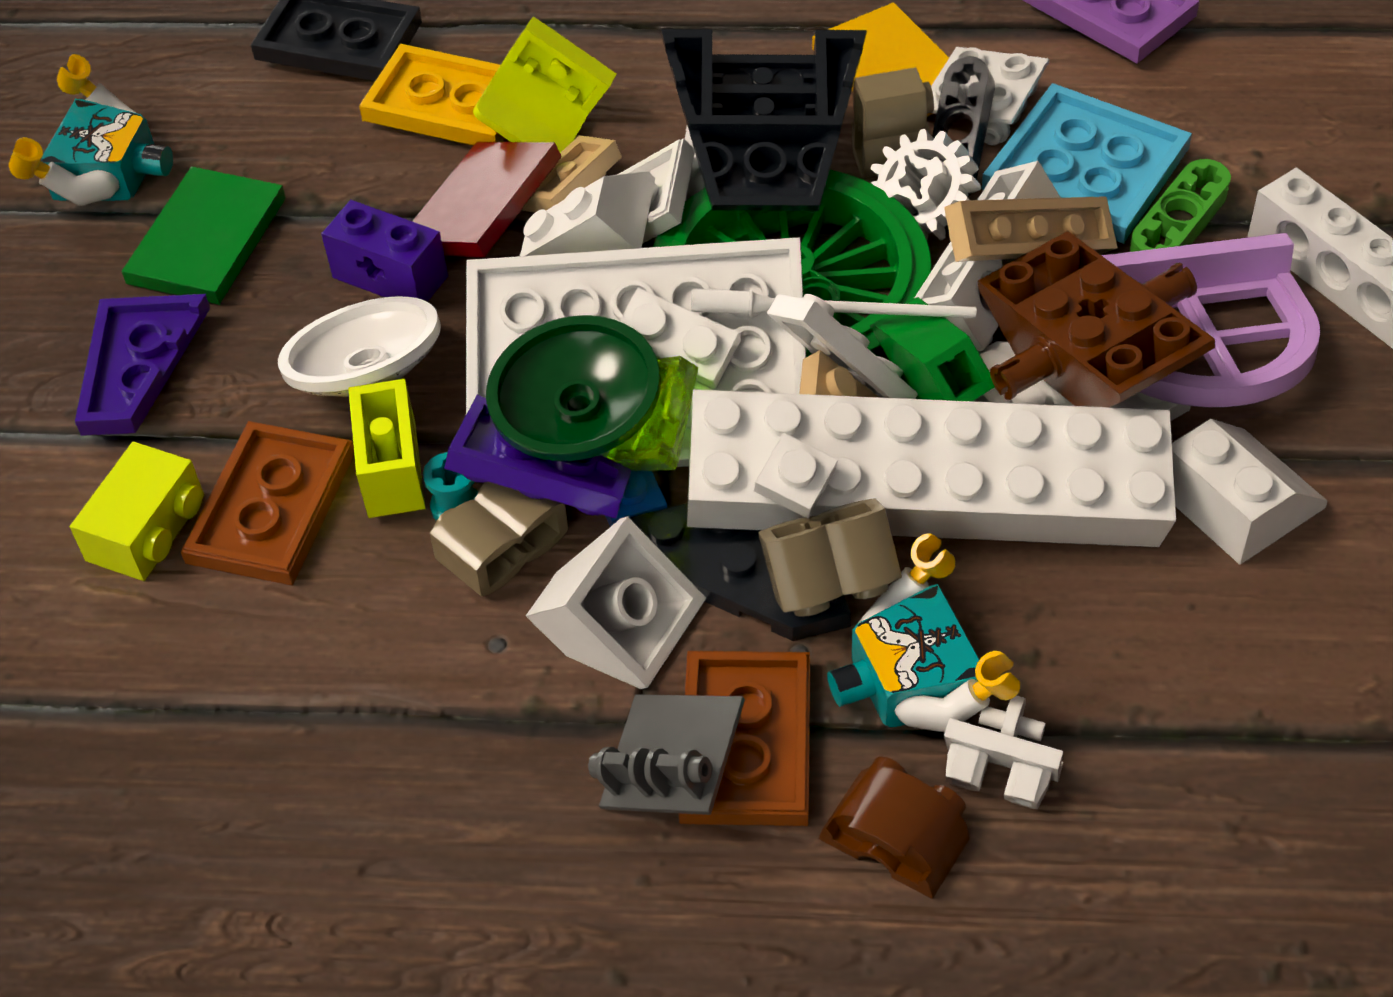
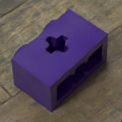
[321,199,448,302]

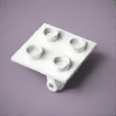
[931,47,1049,145]

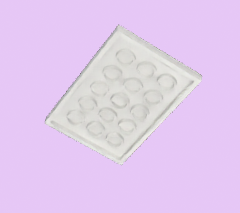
[466,237,806,468]

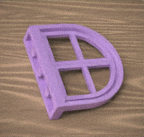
[1102,233,1320,407]

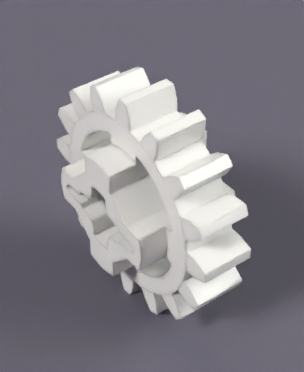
[870,129,981,240]

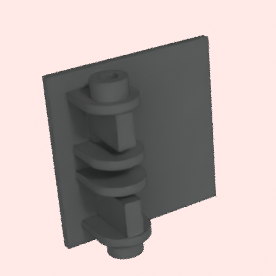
[588,694,745,815]

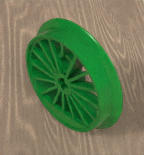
[653,170,931,357]

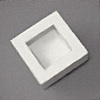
[754,432,838,518]

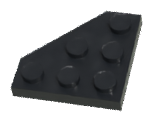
[630,503,851,641]

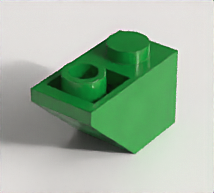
[870,297,994,402]

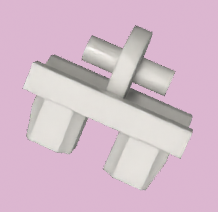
[944,696,1063,809]

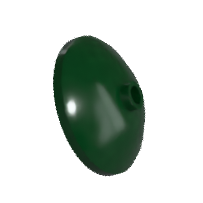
[486,315,661,461]

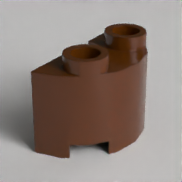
[818,756,970,899]

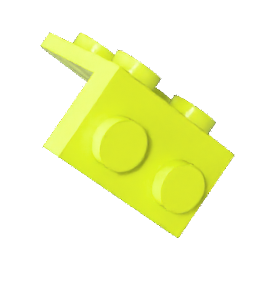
[473,16,617,153]

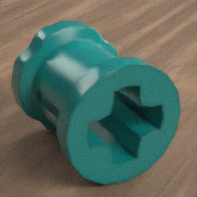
[423,452,478,520]

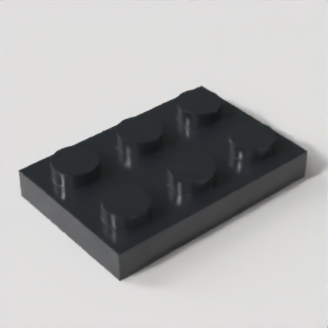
[251,0,422,81]

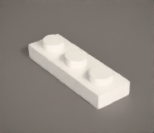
[767,294,918,399]

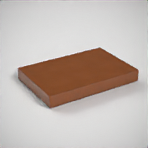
[181,421,354,586]
[679,651,810,826]

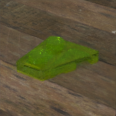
[607,356,699,471]

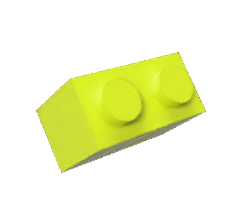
[348,379,425,518]
[69,441,205,581]

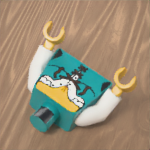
[8,54,173,206]
[827,533,1020,732]

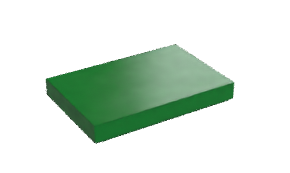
[121,166,286,305]

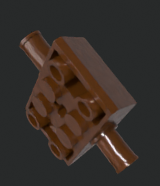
[977,231,1215,407]

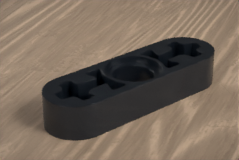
[927,56,995,197]

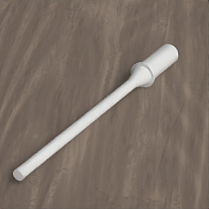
[691,288,977,318]

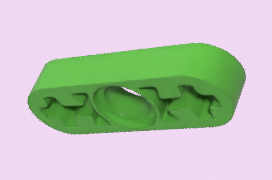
[1130,159,1231,252]

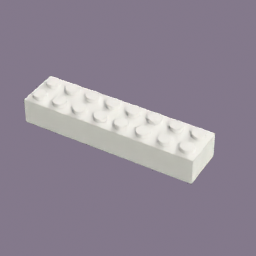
[687,389,1176,547]

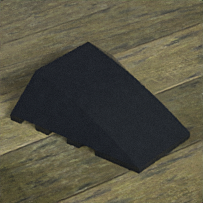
[661,29,867,211]

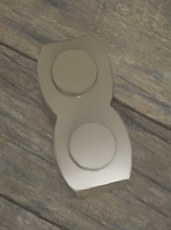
[852,67,934,179]
[430,482,568,597]
[758,498,902,616]

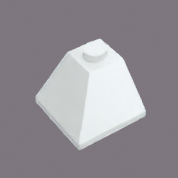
[526,516,706,689]

